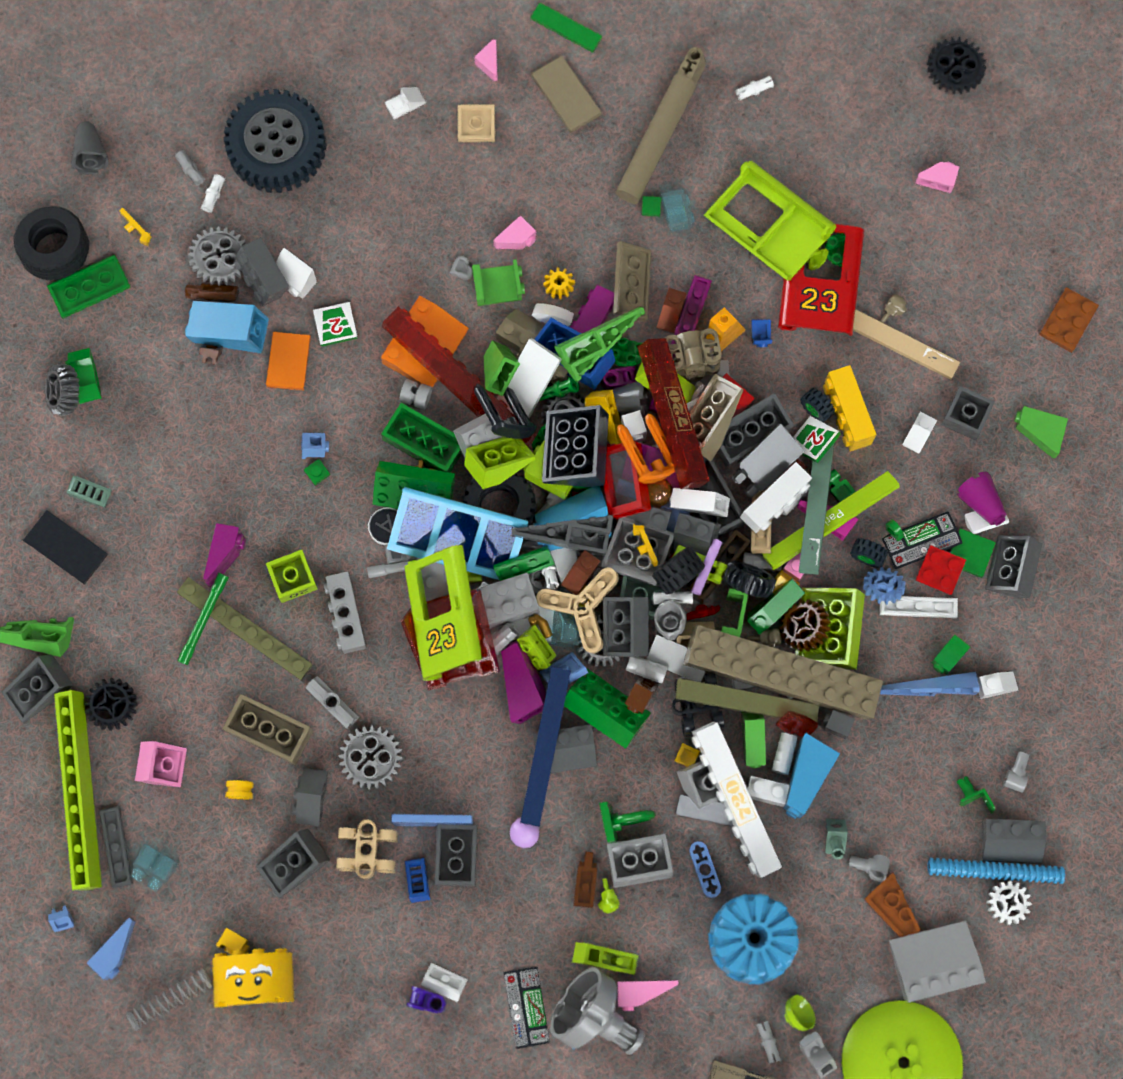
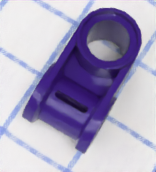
[406,986,447,1014]

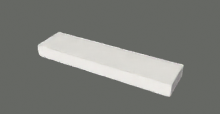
[880,596,958,618]

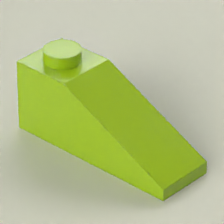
[572,942,639,975]

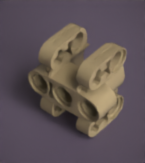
[663,328,721,382]

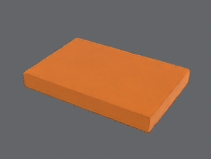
[266,332,311,391]

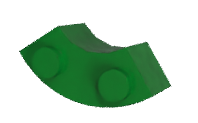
[65,348,102,404]

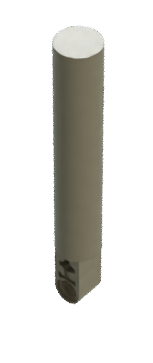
[616,47,706,204]

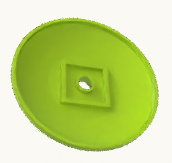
[841,1001,963,1079]

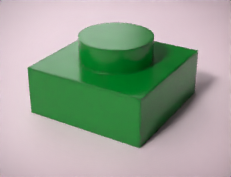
[303,459,330,486]

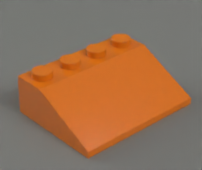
[381,295,469,388]

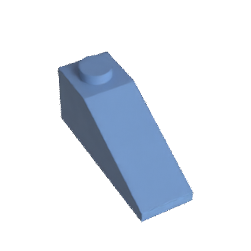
[87,918,135,980]

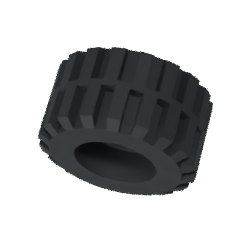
[652,547,705,595]

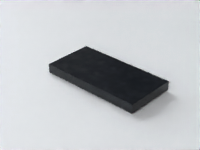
[23,510,108,585]

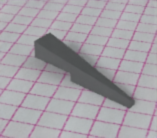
[511,515,613,556]

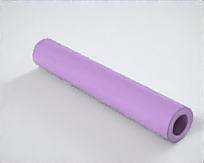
[691,539,722,595]

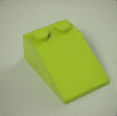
[464,437,536,489]

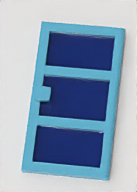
[387,487,528,580]

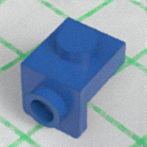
[751,319,772,347]

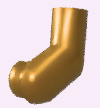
[528,614,553,638]

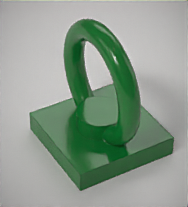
[599,802,656,844]

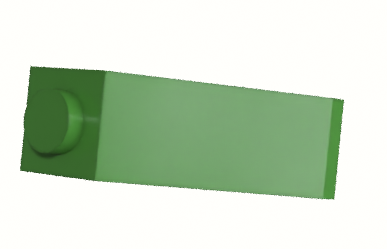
[484,340,520,396]
[1014,406,1068,458]
[741,711,766,768]

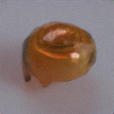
[648,479,673,507]

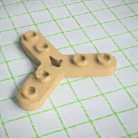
[536,568,619,653]

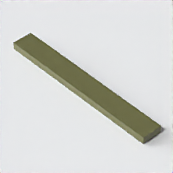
[676,679,819,725]

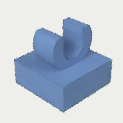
[48,906,74,932]

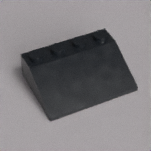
[542,405,609,487]

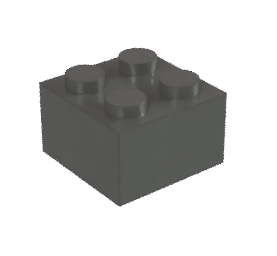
[941,386,995,441]

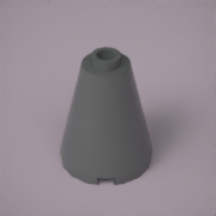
[71,121,109,175]
[610,381,650,418]

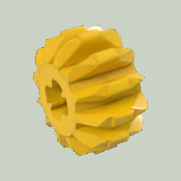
[543,267,575,300]

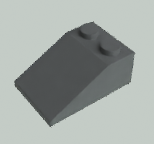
[1,655,73,723]
[257,828,330,899]

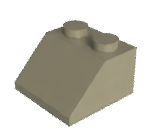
[496,309,544,353]

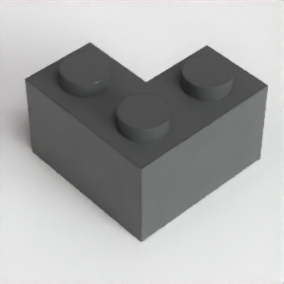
[293,768,328,826]

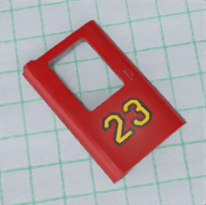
[778,224,864,336]

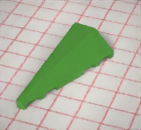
[554,307,645,381]
[0,617,74,657]

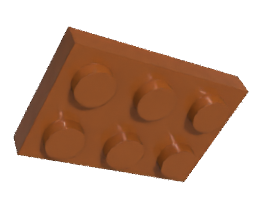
[1039,287,1099,353]

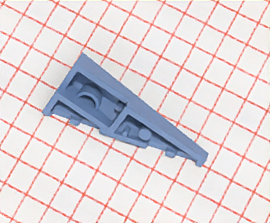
[880,672,980,696]

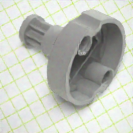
[550,968,644,1055]

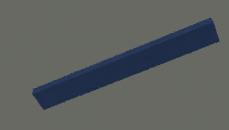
[520,667,571,827]

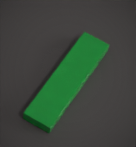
[531,3,602,53]

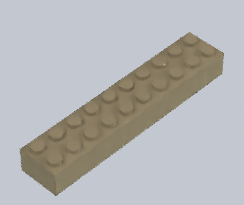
[683,625,883,720]

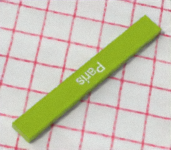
[762,471,900,570]

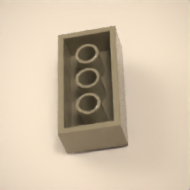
[223,694,313,766]

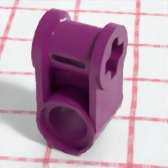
[602,366,637,390]

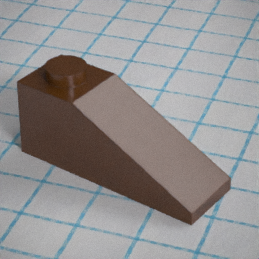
[625,677,659,714]

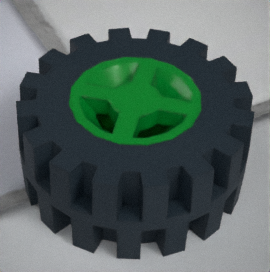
[800,388,835,423]
[850,538,888,568]

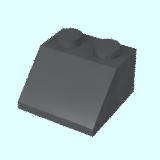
[674,513,721,556]

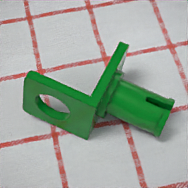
[957,776,995,814]

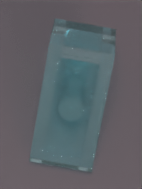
[551,611,579,648]

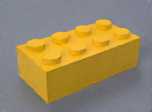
[823,365,877,452]

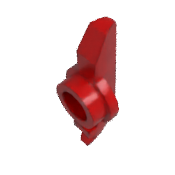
[686,604,720,620]

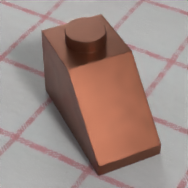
[657,288,687,334]
[561,550,600,595]

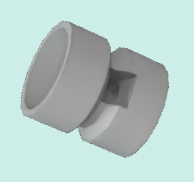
[399,379,432,410]

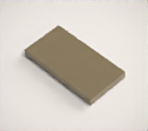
[531,56,601,133]
[613,241,651,322]

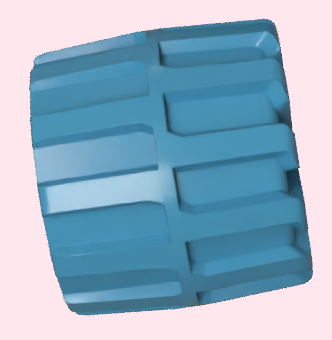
[708,894,799,985]

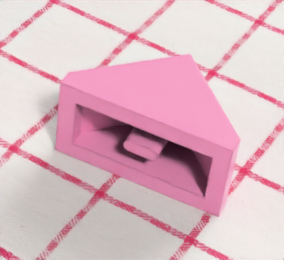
[475,40,497,81]

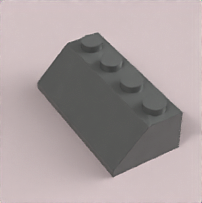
[717,393,794,466]

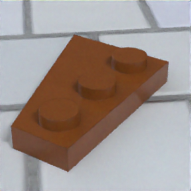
[864,872,920,937]

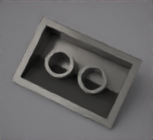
[985,535,1042,598]
[603,597,649,657]
[533,725,597,774]
[982,819,1046,863]

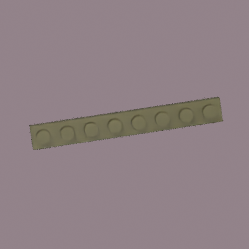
[177,577,313,681]

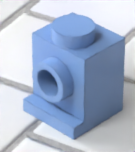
[301,433,329,459]

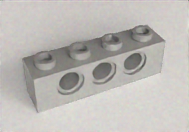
[323,571,367,654]

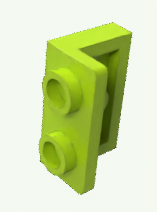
[516,625,557,670]

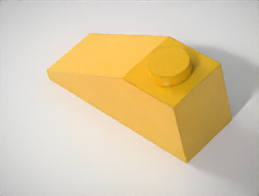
[585,389,622,444]

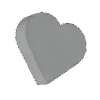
[450,256,473,280]

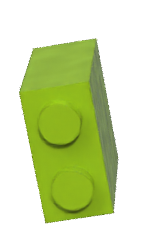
[523,441,573,500]

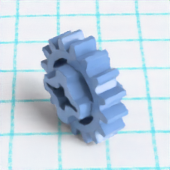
[863,567,906,605]

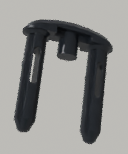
[474,384,537,439]

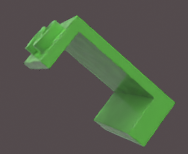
[472,259,525,306]
[720,588,748,637]

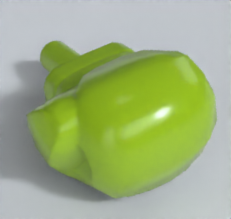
[598,878,619,914]

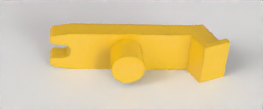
[119,208,151,246]
[633,524,658,567]

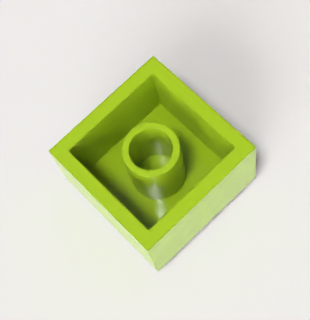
[266,549,318,603]

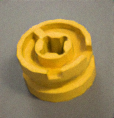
[225,780,254,800]

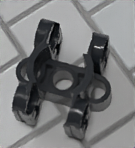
[671,673,724,737]

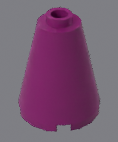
[957,471,1007,526]

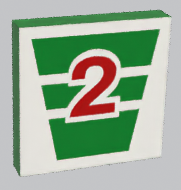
[313,302,358,347]
[793,416,841,463]

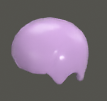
[510,817,539,848]

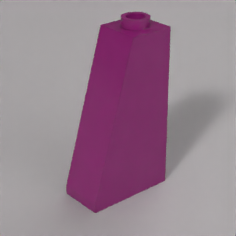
[501,642,546,724]

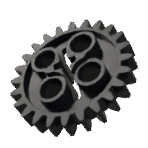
[926,37,987,95]

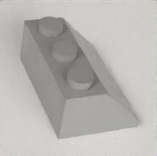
[607,834,673,888]

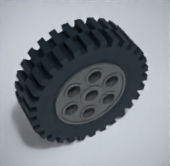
[223,89,326,193]

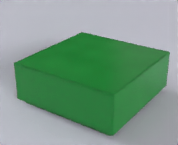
[642,196,661,217]

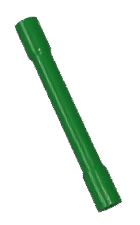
[177,572,229,665]

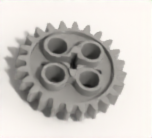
[188,226,246,286]
[339,725,403,790]

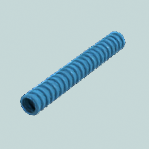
[927,857,1065,884]

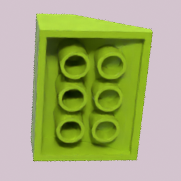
[795,588,865,670]

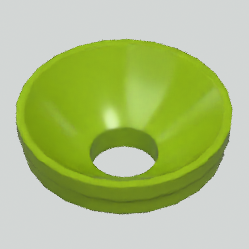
[784,994,815,1031]

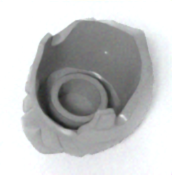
[654,599,687,640]

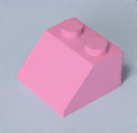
[135,741,187,787]

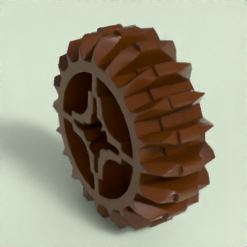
[779,599,831,651]

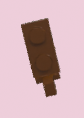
[185,283,239,302]
[573,851,598,908]

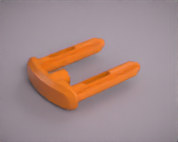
[617,414,682,484]

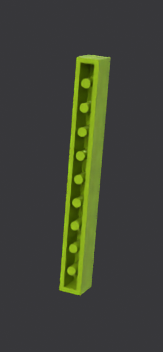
[54,690,102,891]

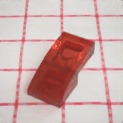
[776,711,818,737]

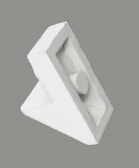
[385,87,426,119]
[902,412,937,454]

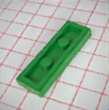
[493,546,555,581]

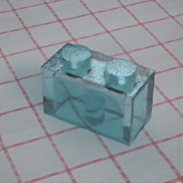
[661,189,695,234]

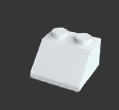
[276,248,317,299]

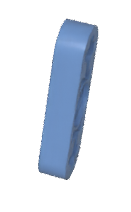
[689,841,721,898]

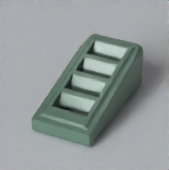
[67,476,112,508]

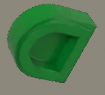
[885,519,904,541]

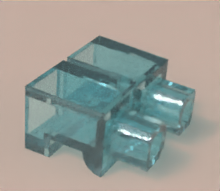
[131,844,179,892]

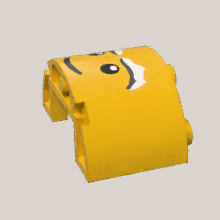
[212,948,294,1008]

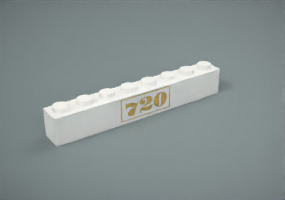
[692,722,782,878]

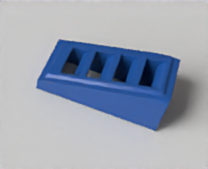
[405,858,431,903]

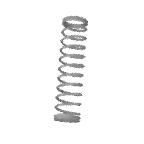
[126,969,213,1031]

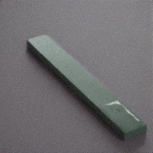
[799,443,835,575]

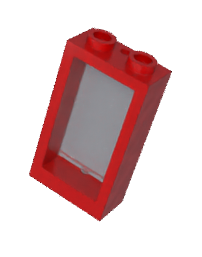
[604,441,651,519]

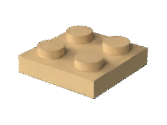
[458,105,495,142]

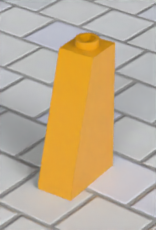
[706,307,746,351]

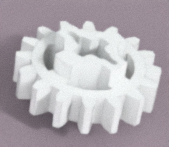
[987,881,1032,925]

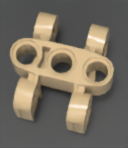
[336,820,398,880]

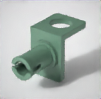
[825,819,848,859]

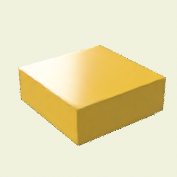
[674,743,700,767]

